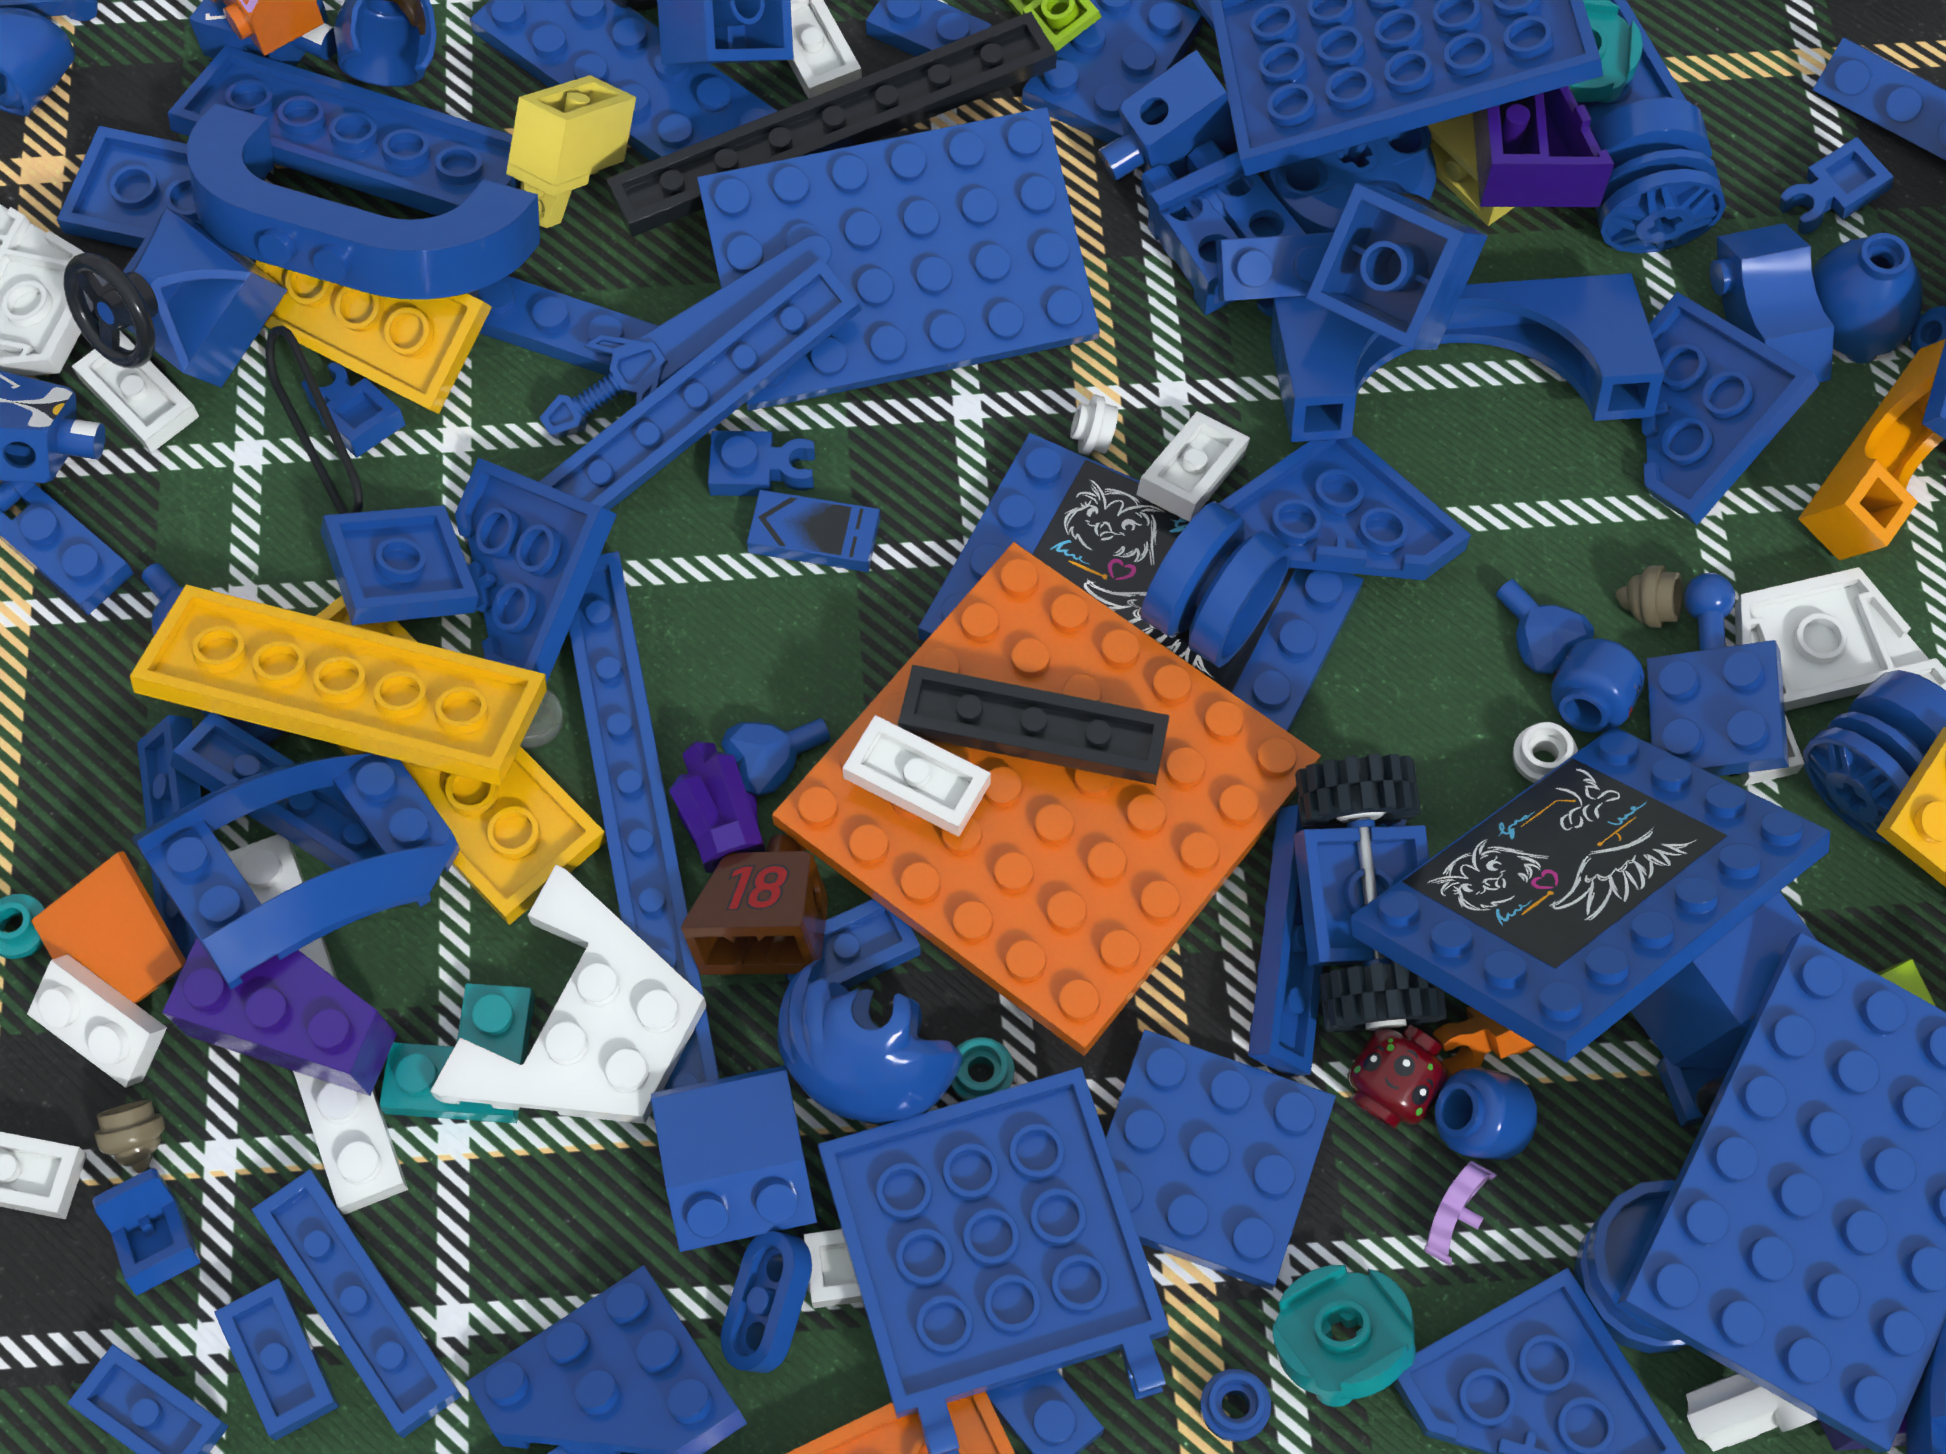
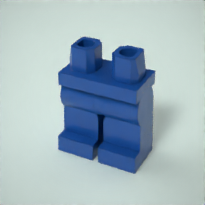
[1141,140,1306,316]

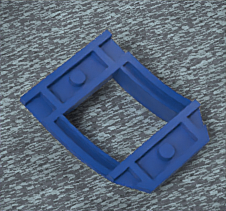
[131,753,460,989]

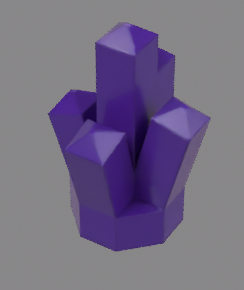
[669,740,765,873]

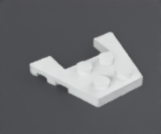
[0,204,107,376]
[1735,567,1946,786]
[430,865,707,1124]

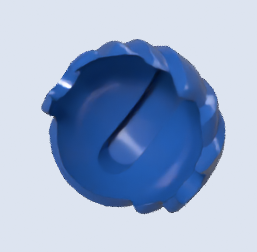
[777,958,963,1125]

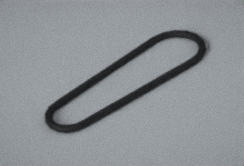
[265,325,363,514]

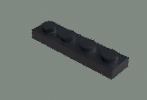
[898,665,1170,785]

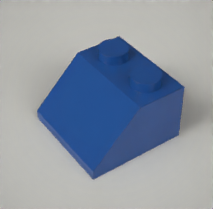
[651,1065,817,1252]

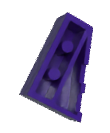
[1473,86,1614,207]
[162,938,397,1096]

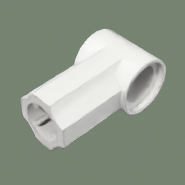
[1686,1373,1817,1452]

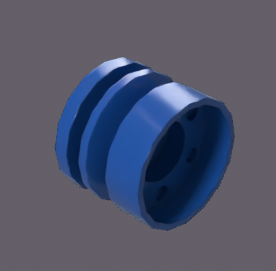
[1590,97,1726,254]
[1803,670,1946,845]

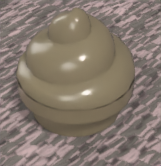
[1615,565,1683,628]
[94,1099,165,1173]

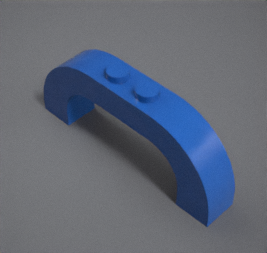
[186,103,540,300]

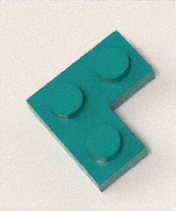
[379,983,535,1124]

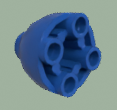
[1812,233,1923,364]

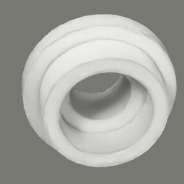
[1070,394,1118,456]
[1512,722,1578,783]

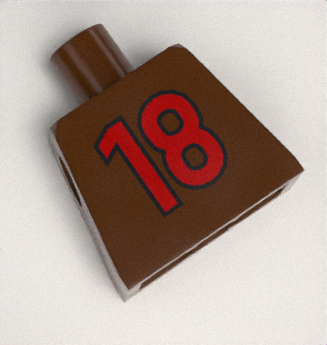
[681,834,828,975]

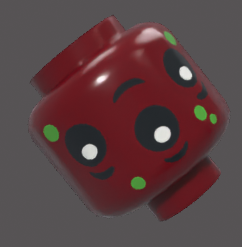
[1347,1024,1449,1129]

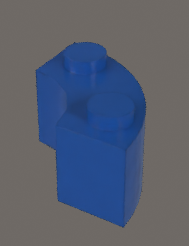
[1710,223,1834,382]

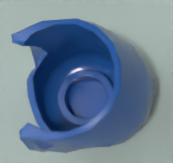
[0,7,75,117]

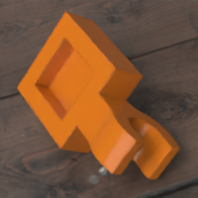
[1433,1007,1536,1077]

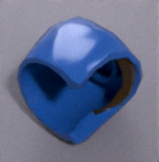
[334,0,437,87]

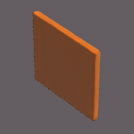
[31,851,186,1004]

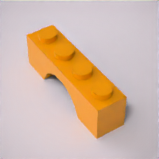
[1798,339,1946,561]

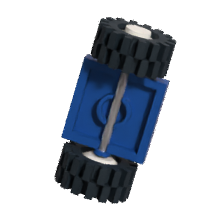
[1293,754,1447,1033]

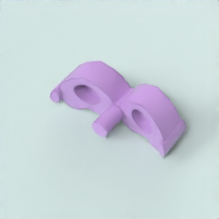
[1424,1161,1498,1266]

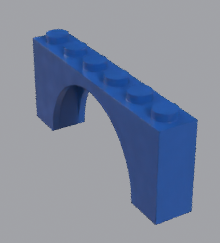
[1270,273,1664,442]

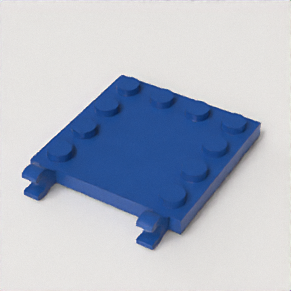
[818,1067,1170,1454]

